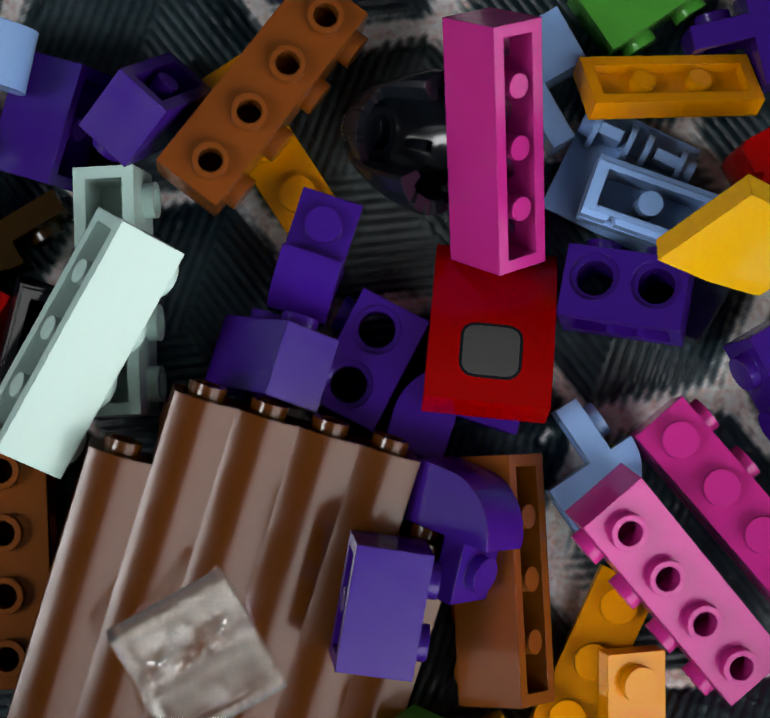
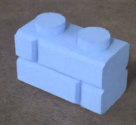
[575,153,719,247]

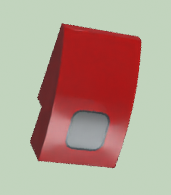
[421,244,557,424]

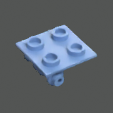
[544,113,701,253]

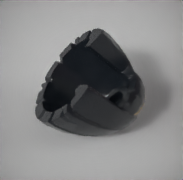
[341,69,449,215]

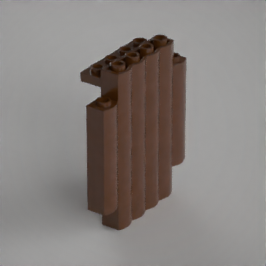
[6,378,445,718]

